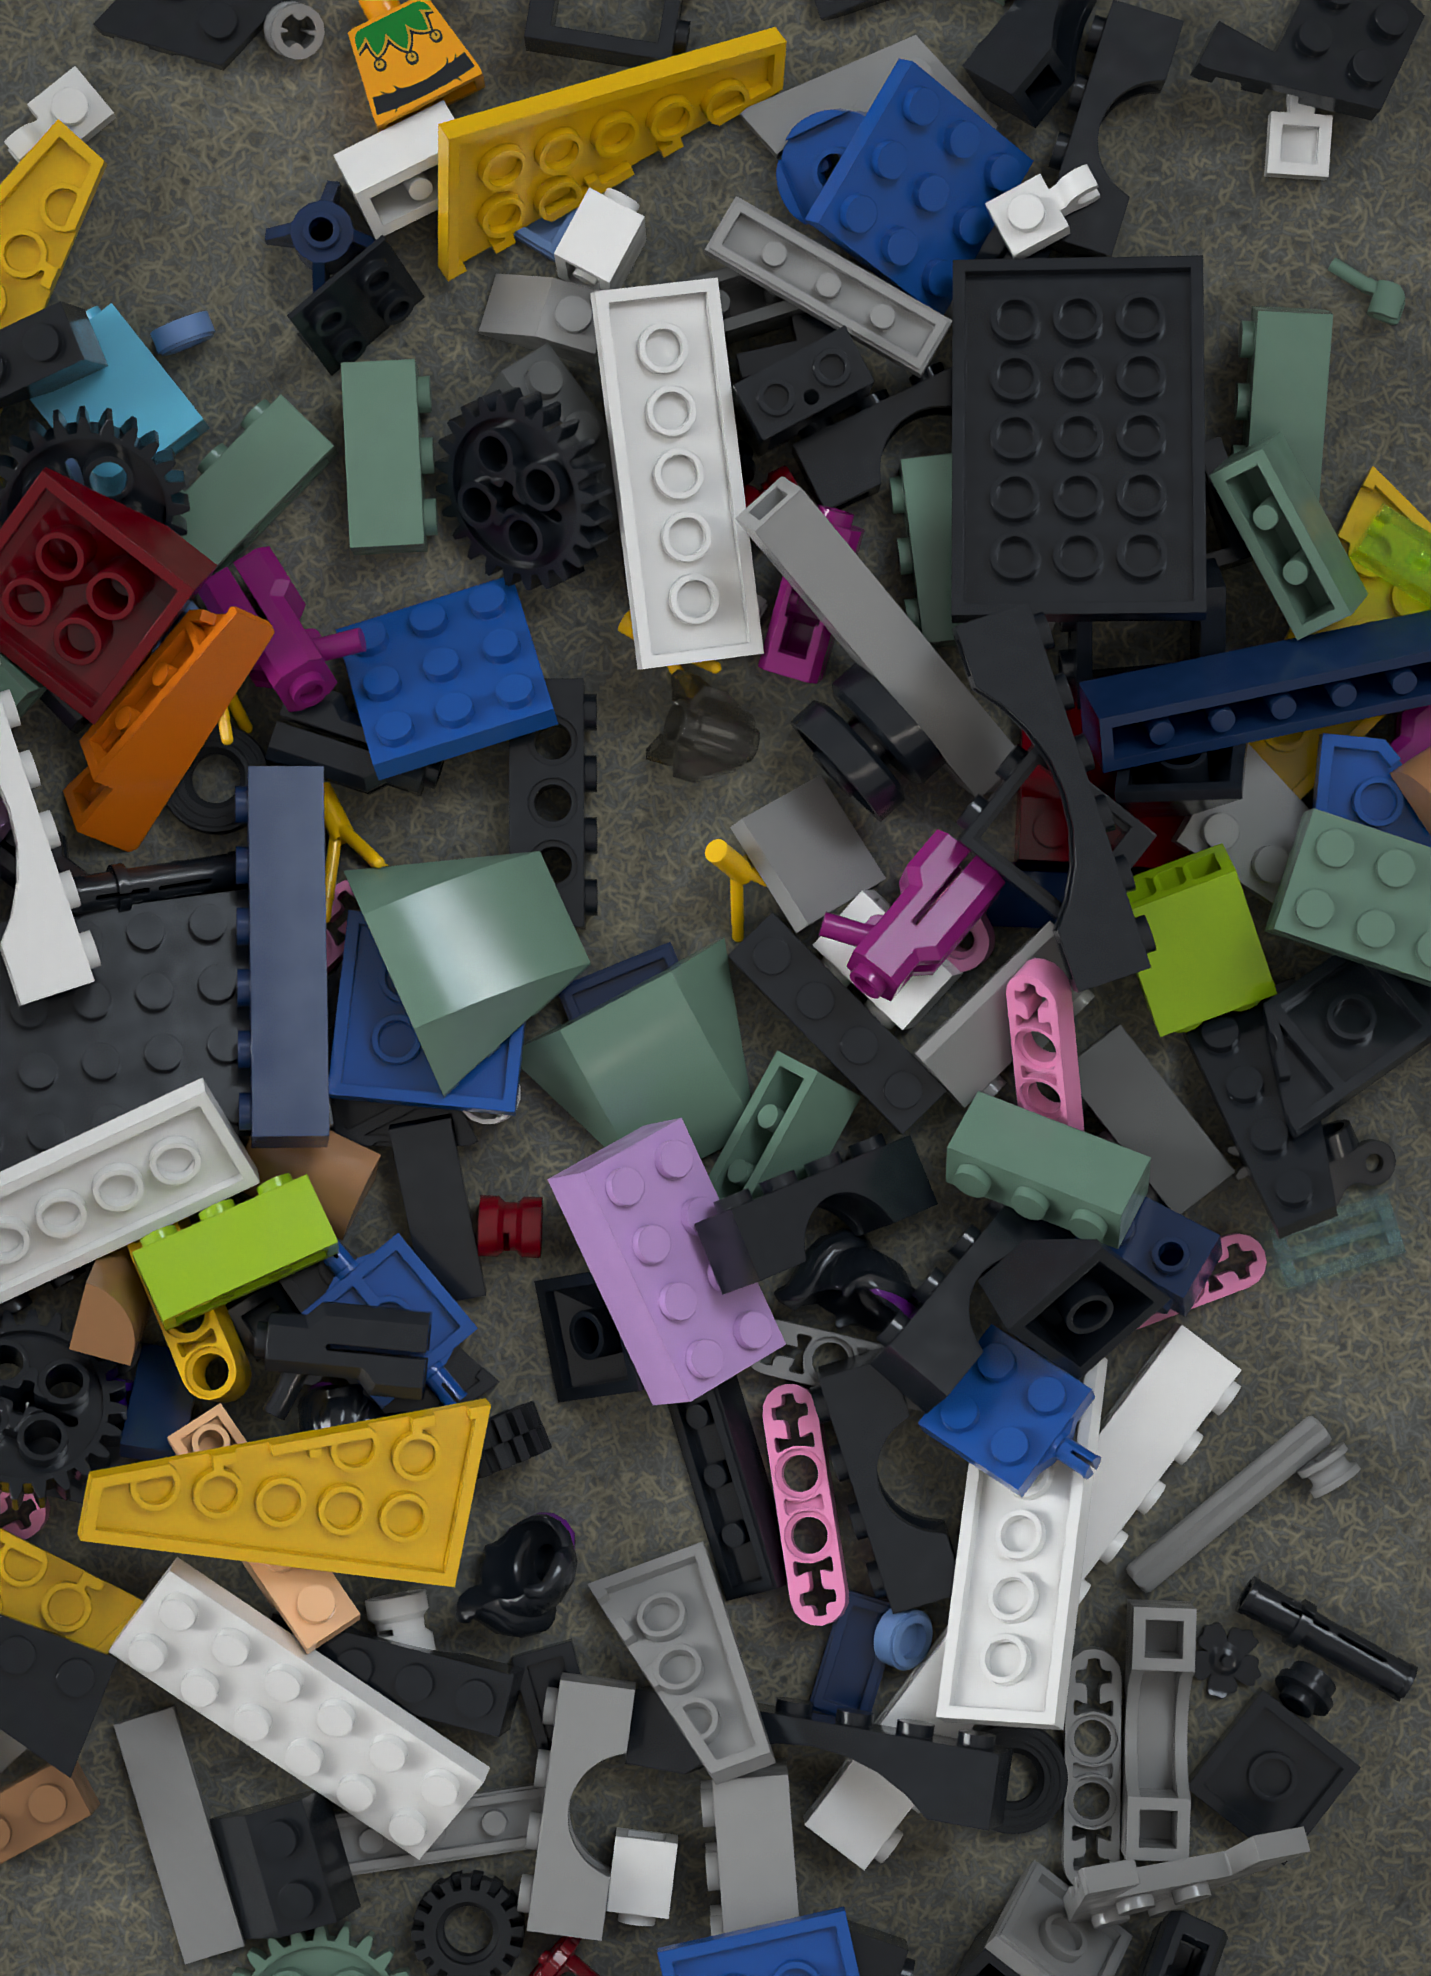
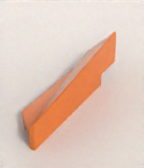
[63,606,275,852]

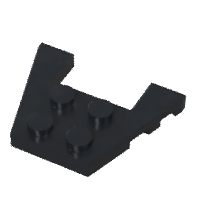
[1190,0,1425,121]

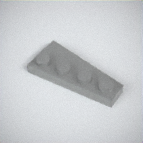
[1170,744,1310,906]
[587,1541,776,1785]

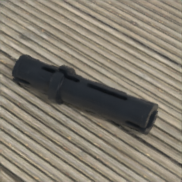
[71,851,244,915]
[1235,1576,1418,1702]

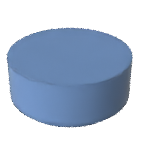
[150,311,216,356]
[874,1608,933,1671]

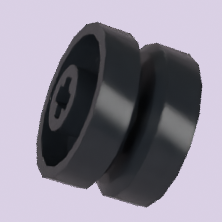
[790,663,946,822]

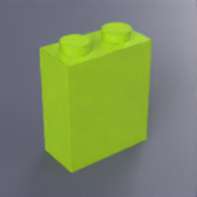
[1127,843,1277,1037]

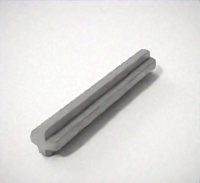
[1126,1416,1332,1593]

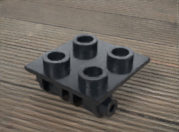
[287,235,425,376]

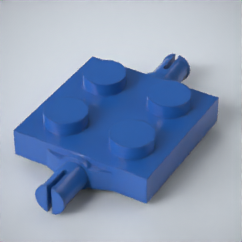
[301,1233,478,1409]
[918,1324,1101,1497]

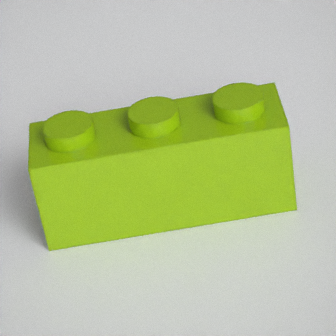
[132,1173,339,1331]

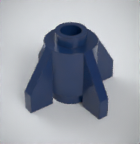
[265,180,376,293]

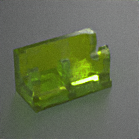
[1349,504,1431,609]

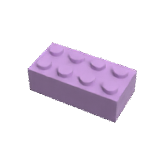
[547,1118,786,1405]

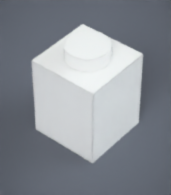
[606,1827,678,1926]

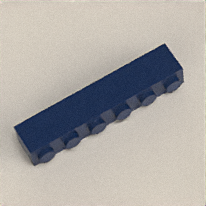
[1079,610,1431,773]
[235,766,330,1148]

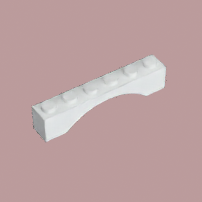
[0,662,101,1006]

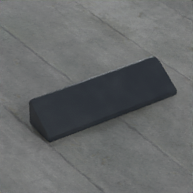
[667,1374,788,1601]

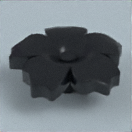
[1194,1621,1262,1699]

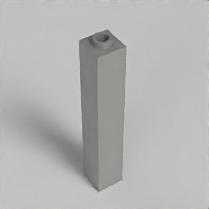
[735,476,1015,797]

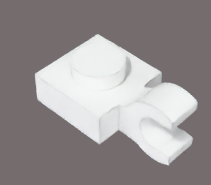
[4,66,116,163]
[1264,94,1333,181]
[985,164,1101,259]

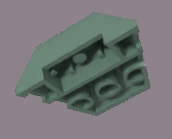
[343,851,591,1098]
[521,937,751,1159]

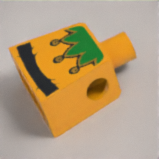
[348,0,486,132]

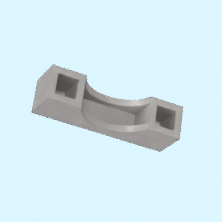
[1120,1599,1197,1861]
[517,1672,636,1941]

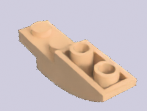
[167,1403,361,1654]

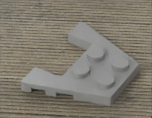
[740,35,998,159]
[1063,1826,1310,1929]

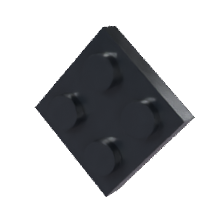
[1188,1687,1361,1865]

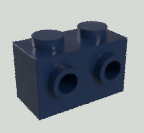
[1075,1197,1222,1317]

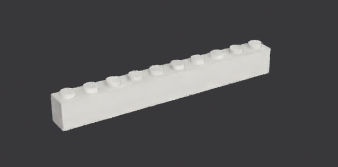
[803,1322,1241,1871]

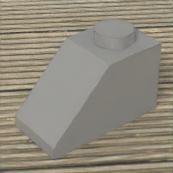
[478,273,599,368]

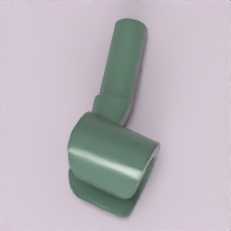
[1328,257,1405,325]

